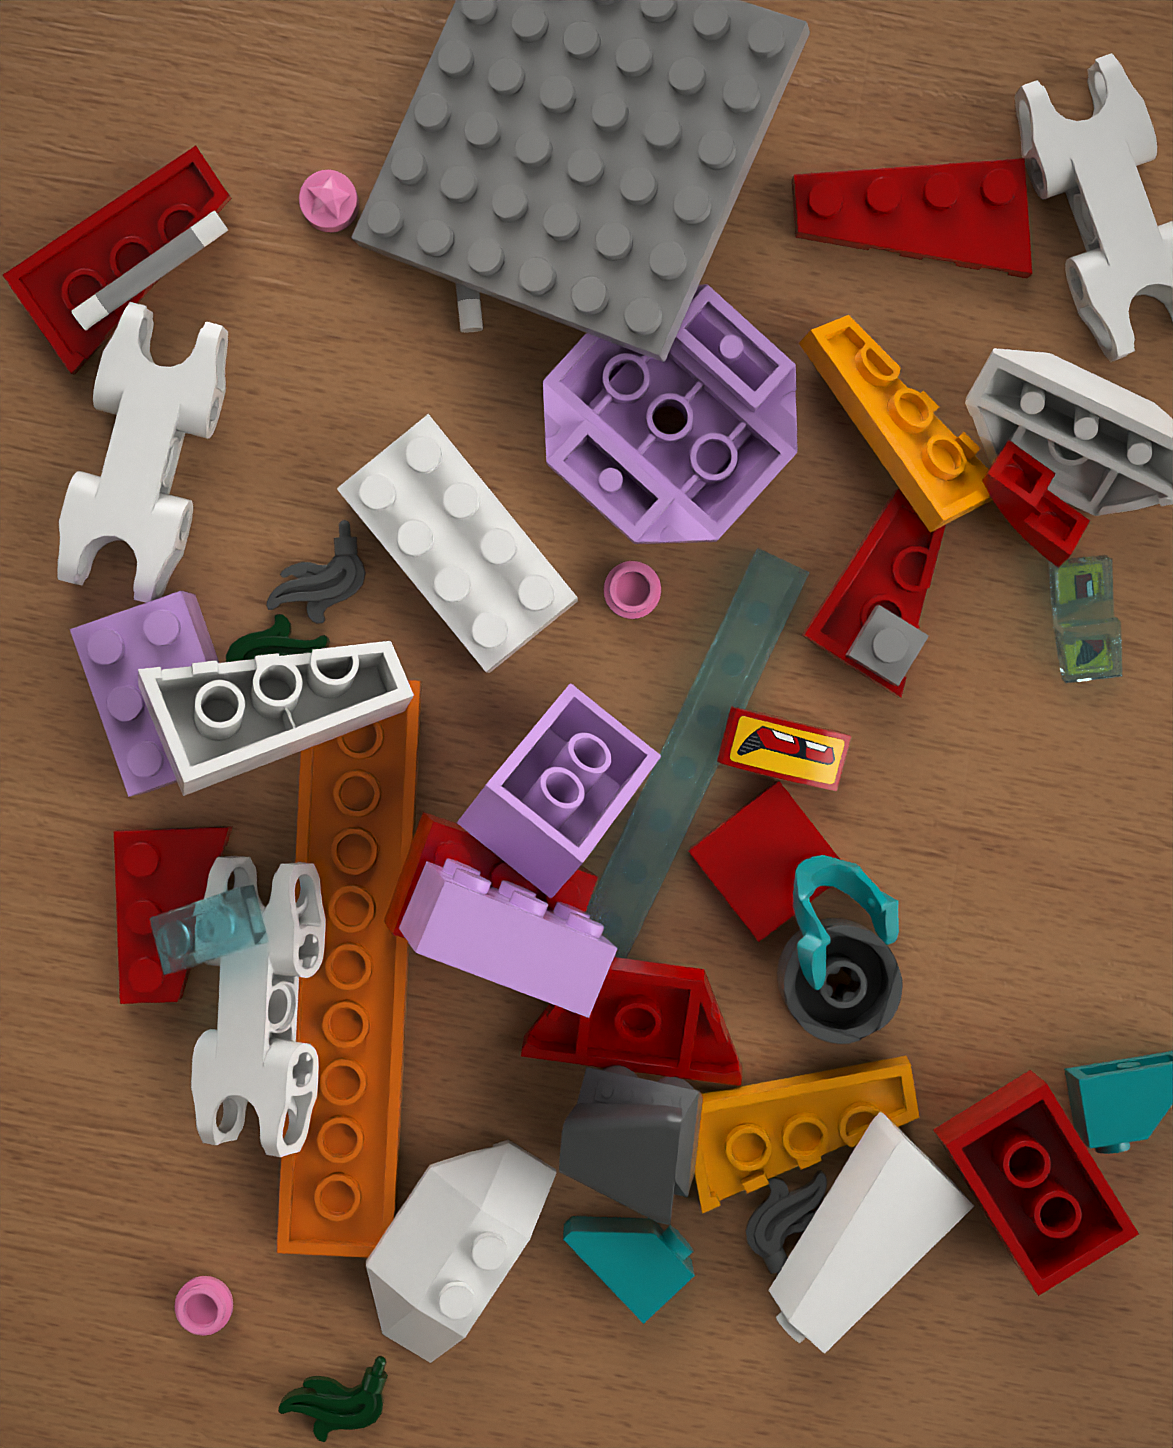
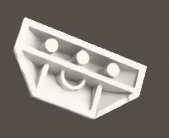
[965,348,1173,516]
[366,1140,557,1363]

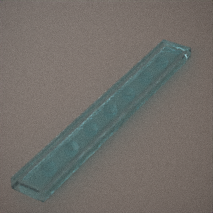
[586,548,810,959]

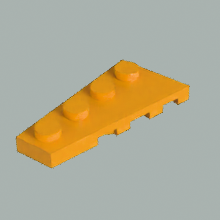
[799,315,992,532]
[694,1056,920,1214]

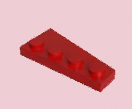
[2,145,232,375]
[792,158,1033,279]

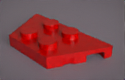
[521,957,742,1086]

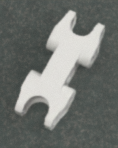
[1015,53,1173,362]
[57,302,228,603]
[191,856,326,1157]

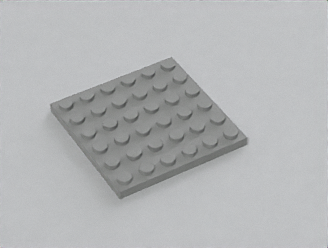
[351,0,810,362]

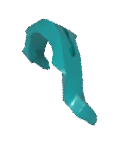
[793,855,899,990]

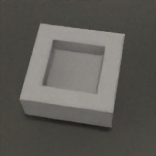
[845,605,929,686]

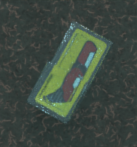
[1049,555,1122,683]

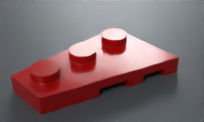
[801,489,946,698]
[113,826,233,1004]

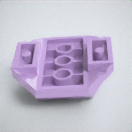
[543,284,797,544]

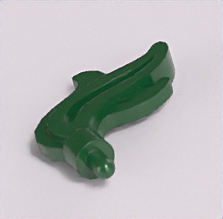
[226,614,330,662]
[278,1356,388,1442]

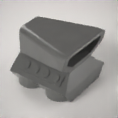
[559,1065,703,1225]

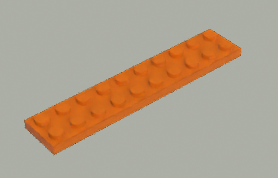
[277,680,422,1258]

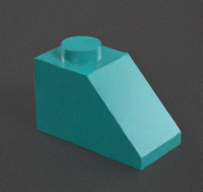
[1064,1051,1173,1154]
[563,1216,695,1324]

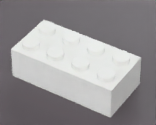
[337,414,578,673]

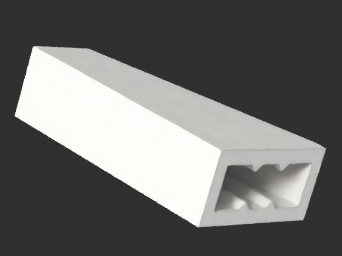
[769,1111,974,1354]

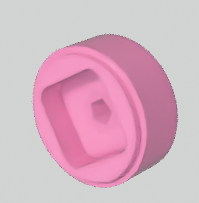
[299,170,359,233]

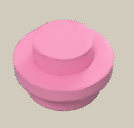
[604,561,661,619]
[174,1276,233,1336]

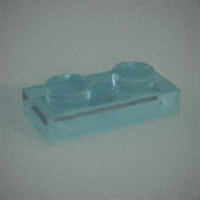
[149,885,269,975]

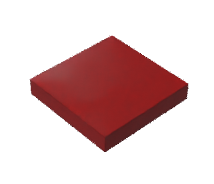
[688,780,840,942]

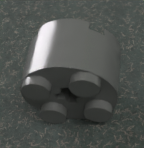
[777,918,903,1044]

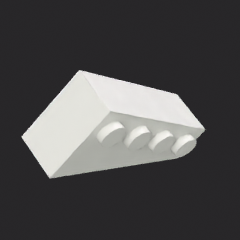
[138,641,414,796]

